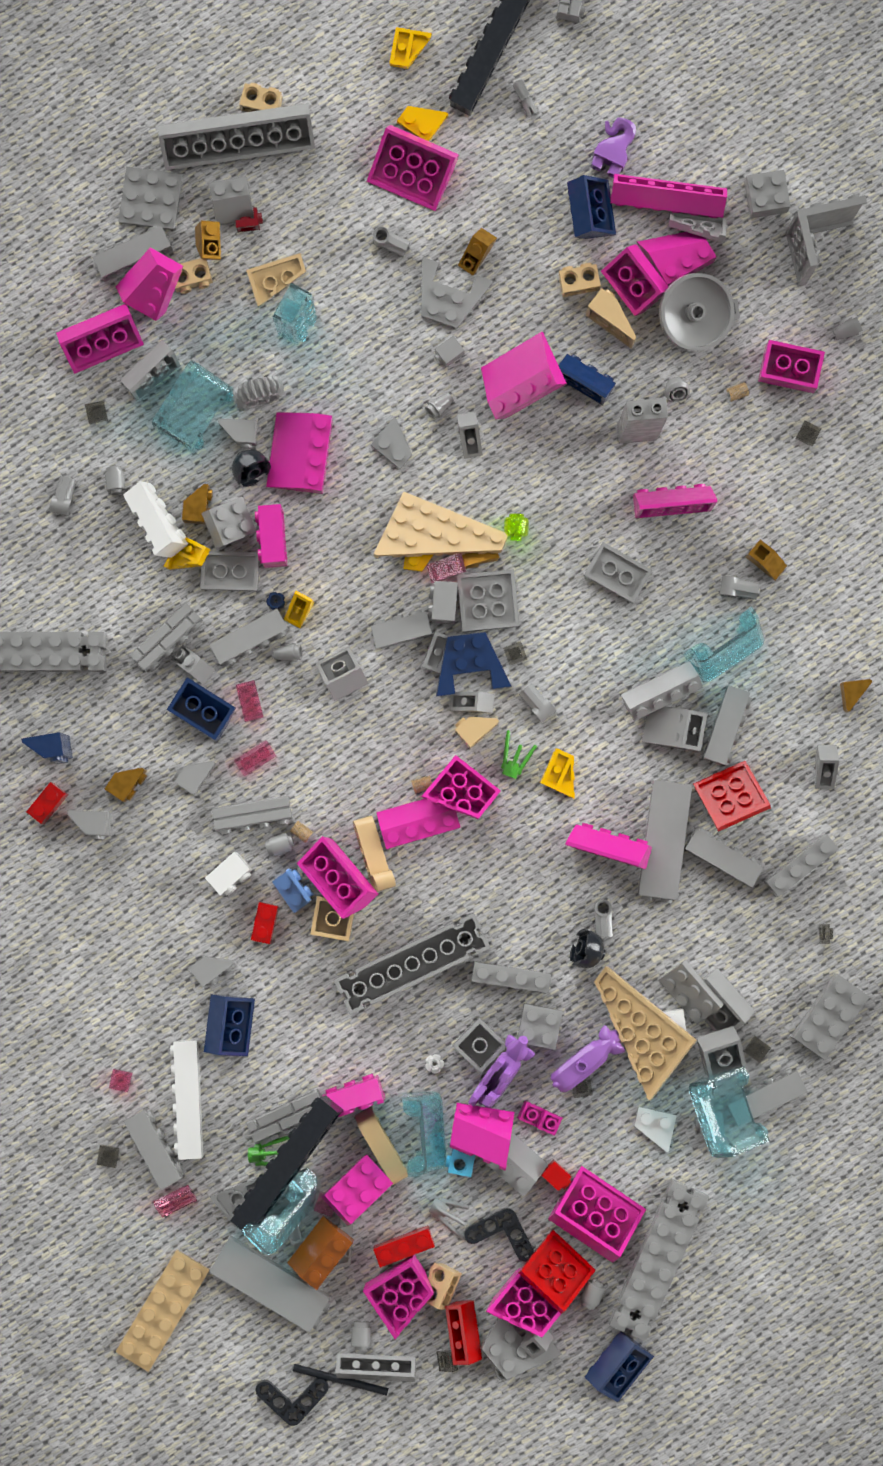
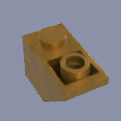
[195,220,221,260]
[458,228,497,276]
[182,484,213,524]
[746,539,787,581]
[104,768,147,802]

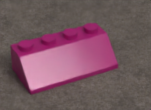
[56,304,144,374]
[376,799,461,849]
[565,822,652,870]
[297,836,378,919]

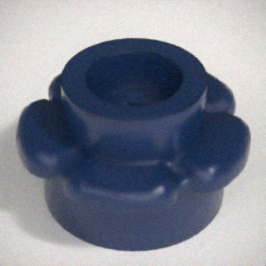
[266,592,285,610]

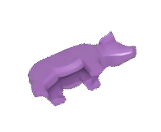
[550,1025,625,1092]
[468,1035,535,1108]

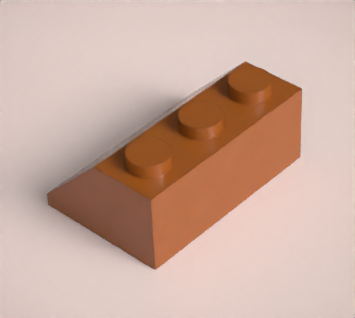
[287,1215,354,1290]

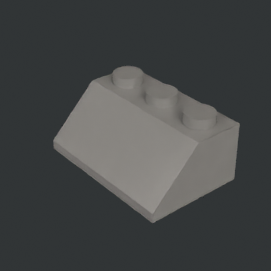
[702,968,755,1032]
[480,1132,548,1196]

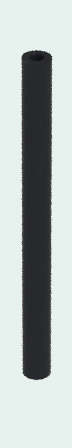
[293,1364,389,1396]

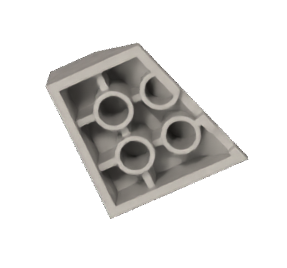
[120,340,181,401]

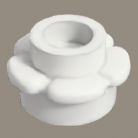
[425,1054,444,1074]

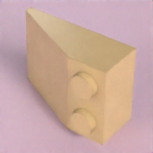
[586,288,636,348]

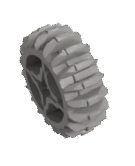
[233,376,285,409]

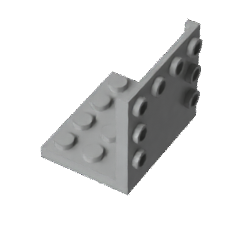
[786,194,867,286]

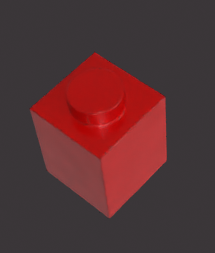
[541,1159,572,1191]

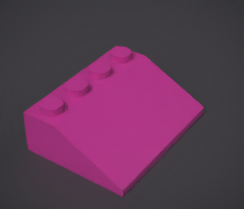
[367,125,459,211]
[481,332,567,420]
[266,412,333,494]
[633,484,717,519]
[548,1166,646,1263]

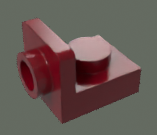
[235,207,263,233]

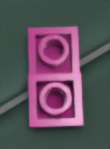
[517,1100,563,1136]

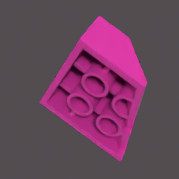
[637,232,717,286]
[115,247,183,321]
[421,755,501,820]
[323,1073,385,1117]
[450,1103,515,1171]
[363,1255,434,1340]
[486,1267,561,1338]

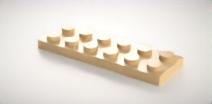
[116,1250,210,1372]

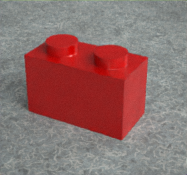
[26,782,69,825]
[251,902,279,944]

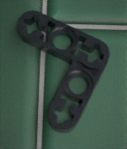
[464,1208,534,1262]
[256,1378,329,1426]

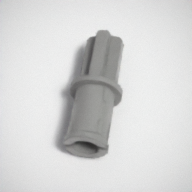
[513,80,539,118]

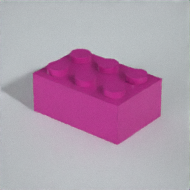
[601,244,669,316]
[758,340,825,393]
[255,504,288,568]
[321,1154,393,1225]

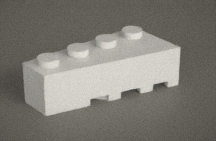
[123,481,188,558]

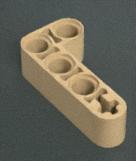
[353,816,396,892]
[355,1106,410,1185]

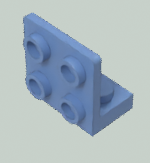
[272,868,314,913]

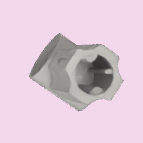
[372,226,410,257]
[49,476,77,516]
[719,576,759,600]
[519,683,556,723]
[594,899,613,937]

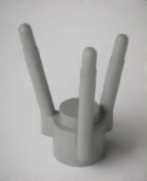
[429,1197,469,1240]

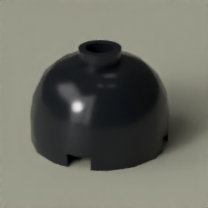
[232,449,271,487]
[570,929,605,969]

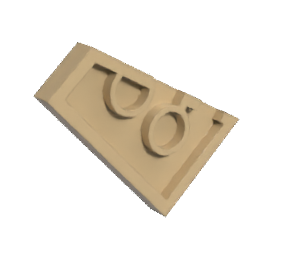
[246,253,306,307]

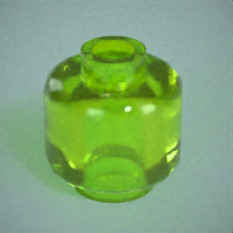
[504,514,529,541]

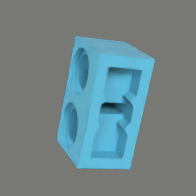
[445,1140,476,1177]

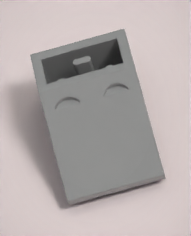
[642,706,708,753]

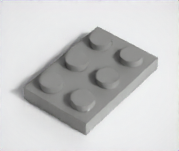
[583,542,652,604]
[200,551,259,592]
[659,960,724,1024]

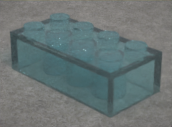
[273,283,317,345]

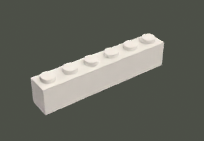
[170,1040,203,1160]

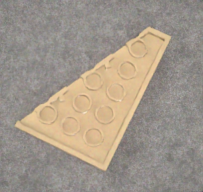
[374,491,509,558]
[594,966,697,1100]

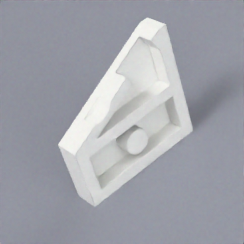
[634,1106,677,1152]

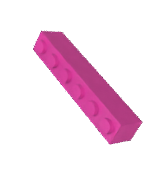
[610,174,727,218]

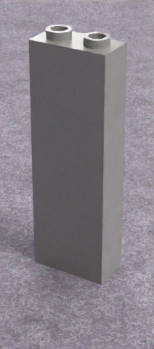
[617,398,668,444]
[637,780,692,903]
[209,1236,332,1333]

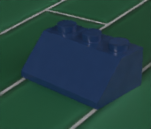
[567,175,616,239]
[558,354,616,406]
[166,677,236,742]
[21,732,73,764]
[204,994,255,1056]
[584,1331,654,1402]

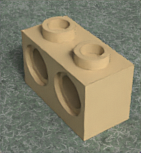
[239,83,283,112]
[175,258,213,294]
[558,263,601,297]
[426,1263,462,1310]

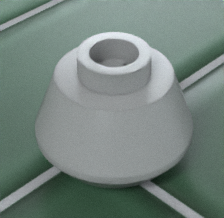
[665,377,690,402]

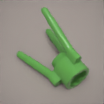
[501,730,537,779]
[248,1136,290,1166]

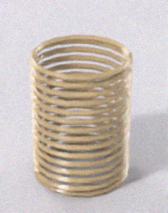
[726,382,749,402]
[411,775,432,794]
[290,821,313,843]

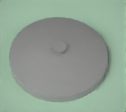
[659,273,734,351]

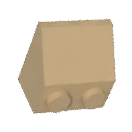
[455,717,499,749]

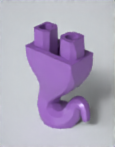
[591,117,636,178]

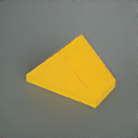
[283,591,314,628]

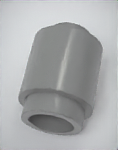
[105,466,126,495]
[265,833,295,856]
[581,1278,606,1310]
[351,1321,371,1351]

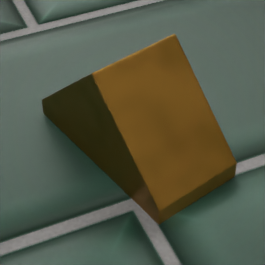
[840,679,873,713]

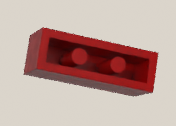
[373,1225,435,1268]
[445,1300,482,1365]

